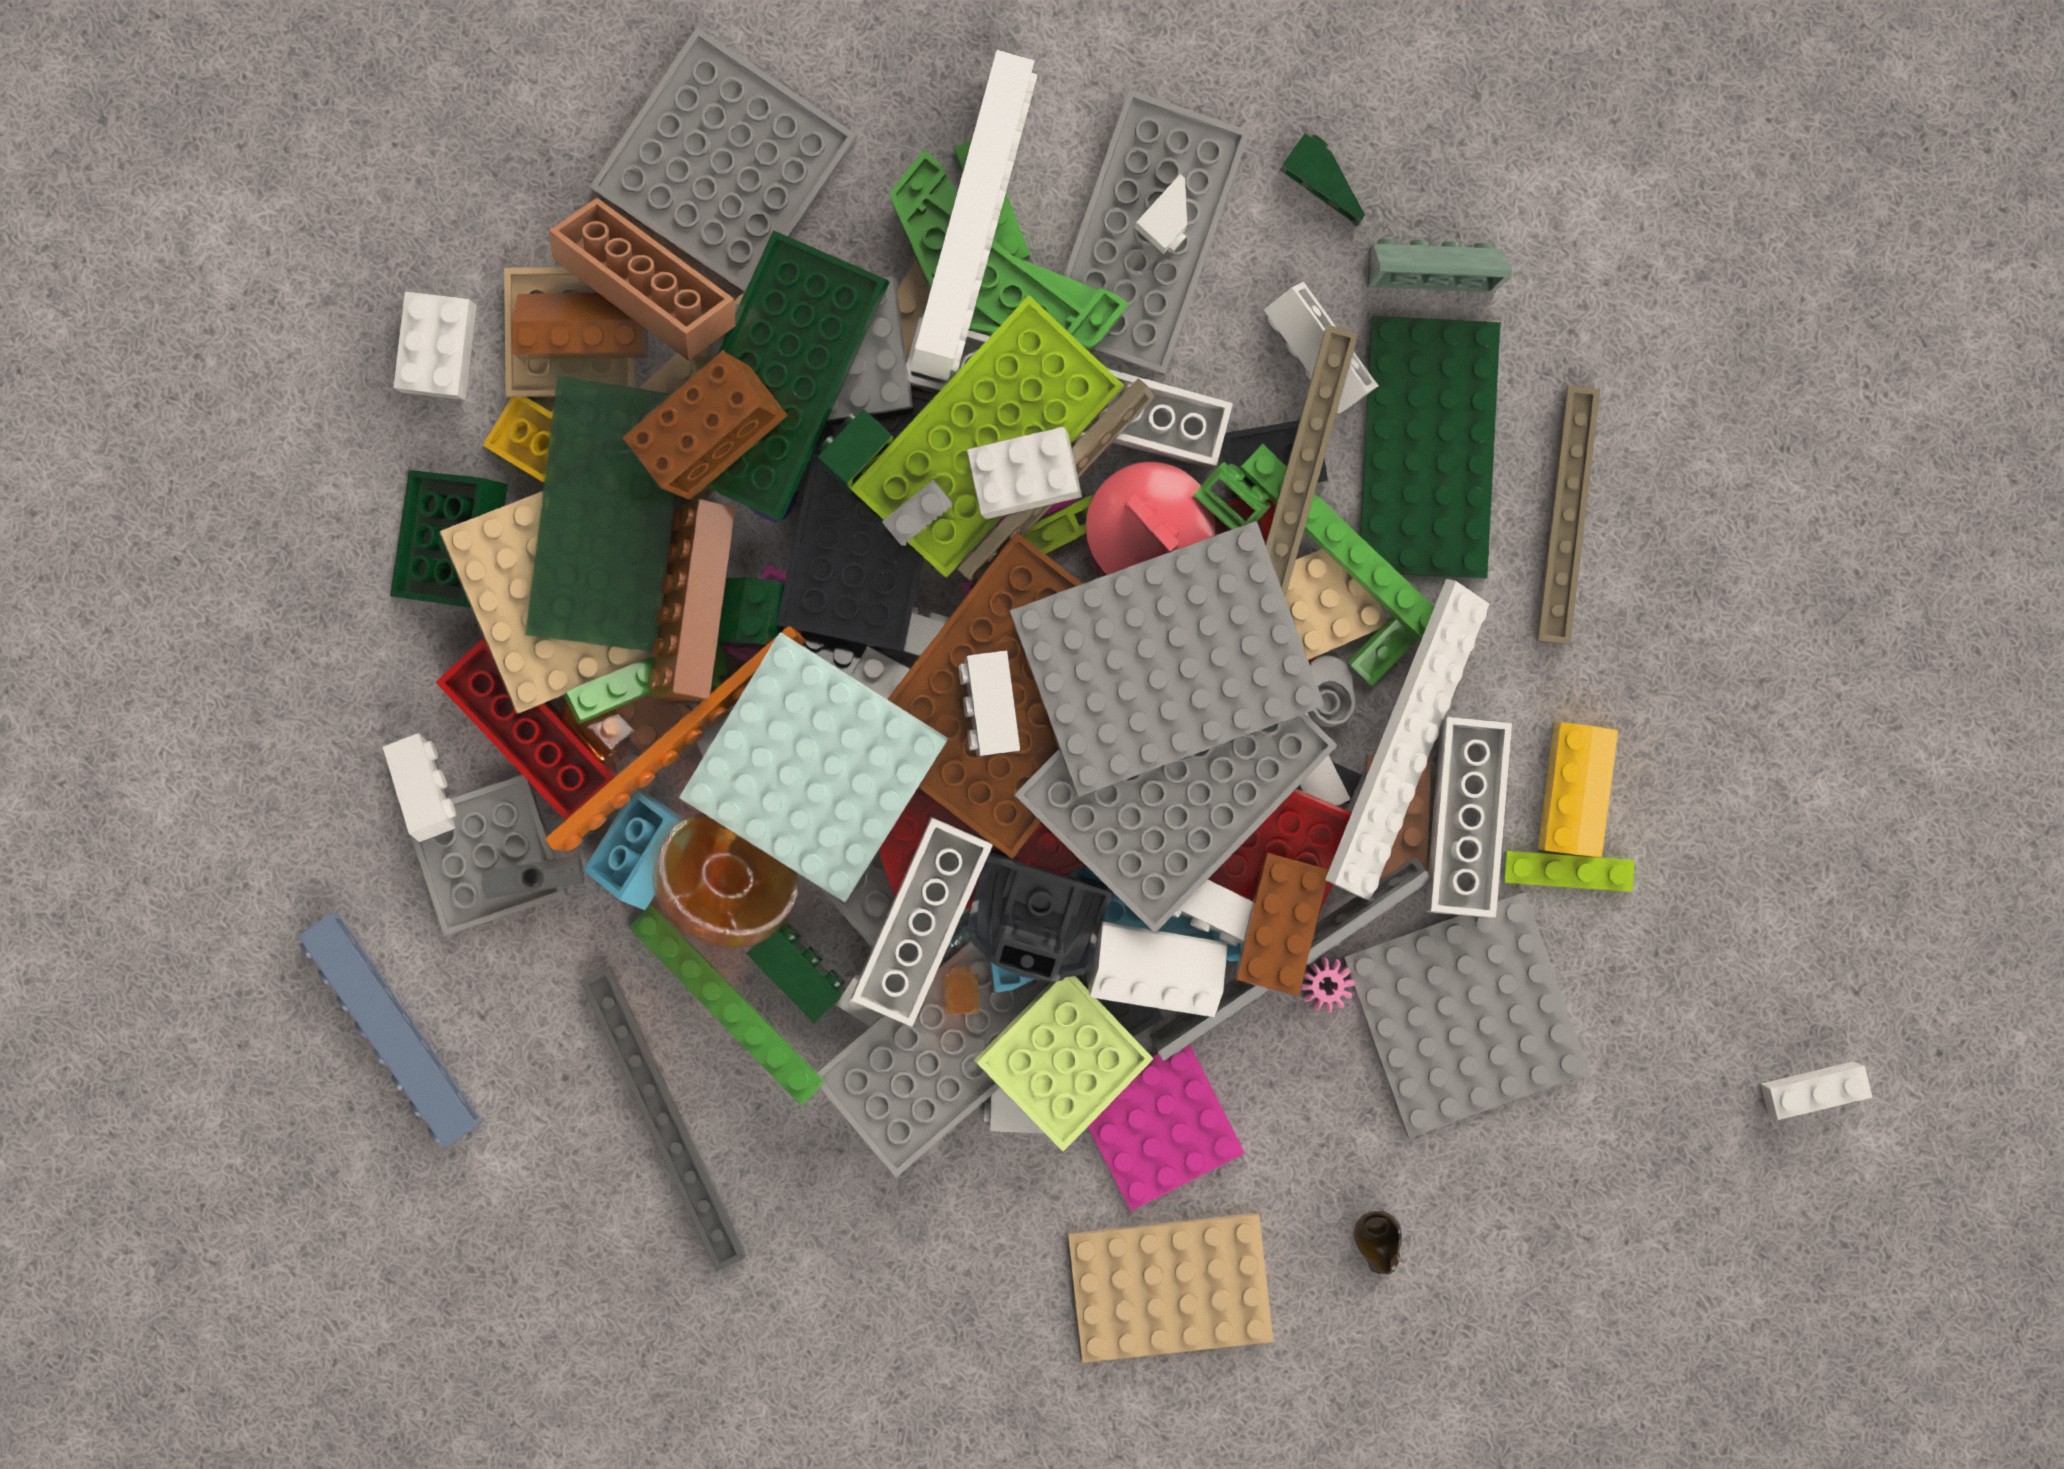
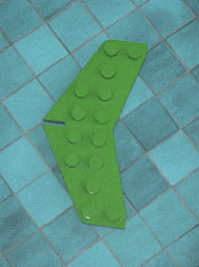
[891,150,1129,350]

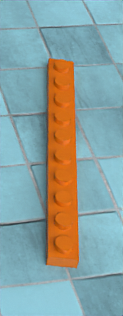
[545,626,806,853]

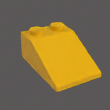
[482,397,601,487]

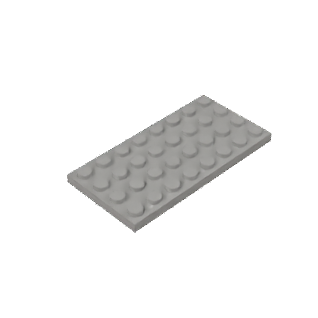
[1064,89,1250,376]
[817,941,1051,1178]

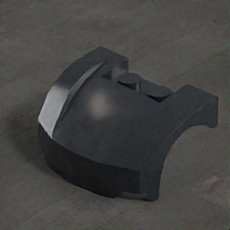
[968,850,1113,981]

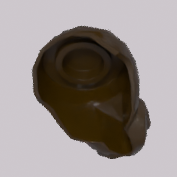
[1353,1211,1402,1275]

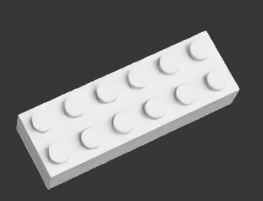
[1425,717,1512,918]
[851,817,992,1027]

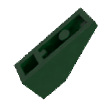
[1280,133,1365,226]

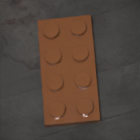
[1234,853,1329,996]

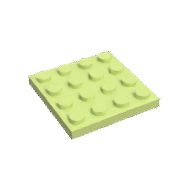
[974,976,1153,1151]

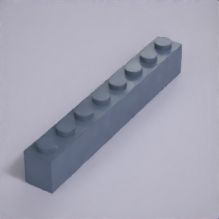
[298,912,482,1149]

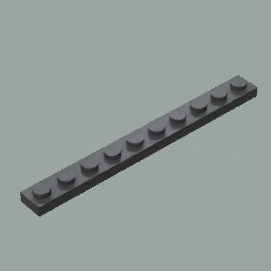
[1150,856,1432,1060]
[580,966,747,1271]

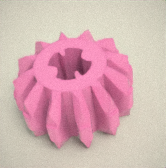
[1301,957,1355,1012]

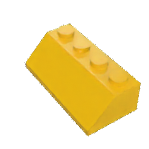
[1538,722,1618,857]

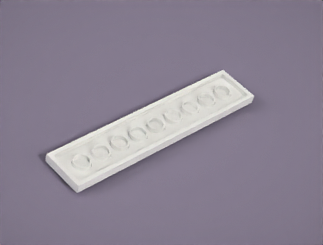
[1325,579,1489,900]

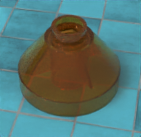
[652,813,798,948]

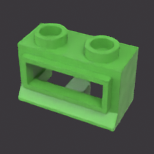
[1193,462,1271,530]

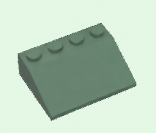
[1368,239,1512,293]

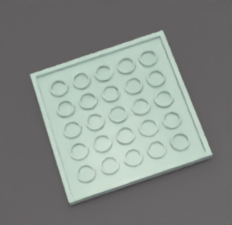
[679,633,948,902]

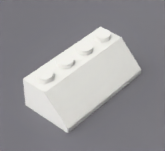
[1086,922,1227,1017]

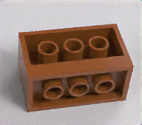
[623,351,788,500]

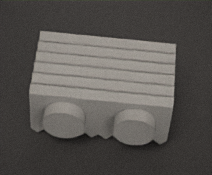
[882,480,952,546]

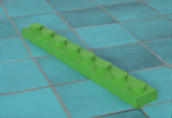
[1239,444,1435,642]
[628,904,826,1105]

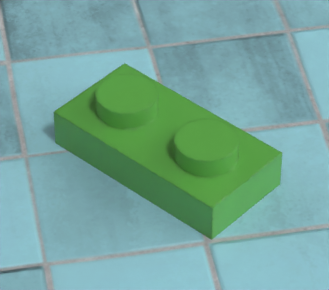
[1348,616,1417,686]

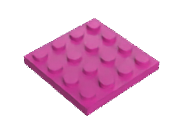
[1088,1044,1245,1211]

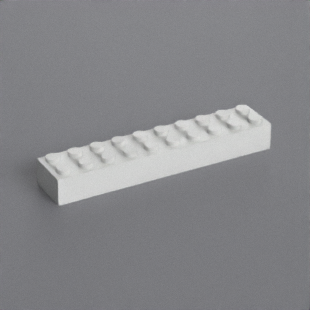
[910,50,1038,381]
[907,317,1233,470]

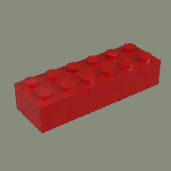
[435,638,618,821]

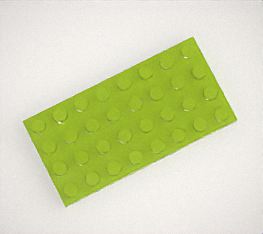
[850,295,1125,578]

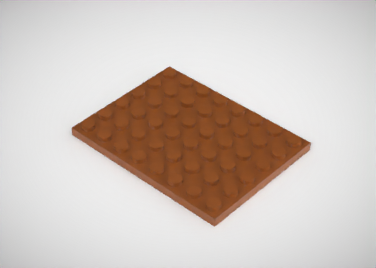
[887,532,1083,859]

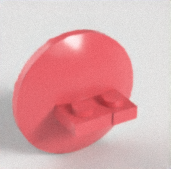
[1086,462,1215,575]

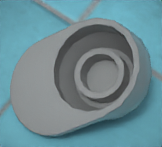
[1307,656,1355,728]

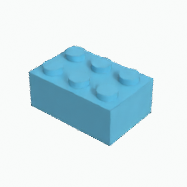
[583,790,695,910]

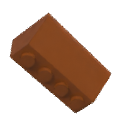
[512,293,648,359]

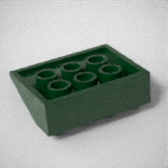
[390,470,508,608]

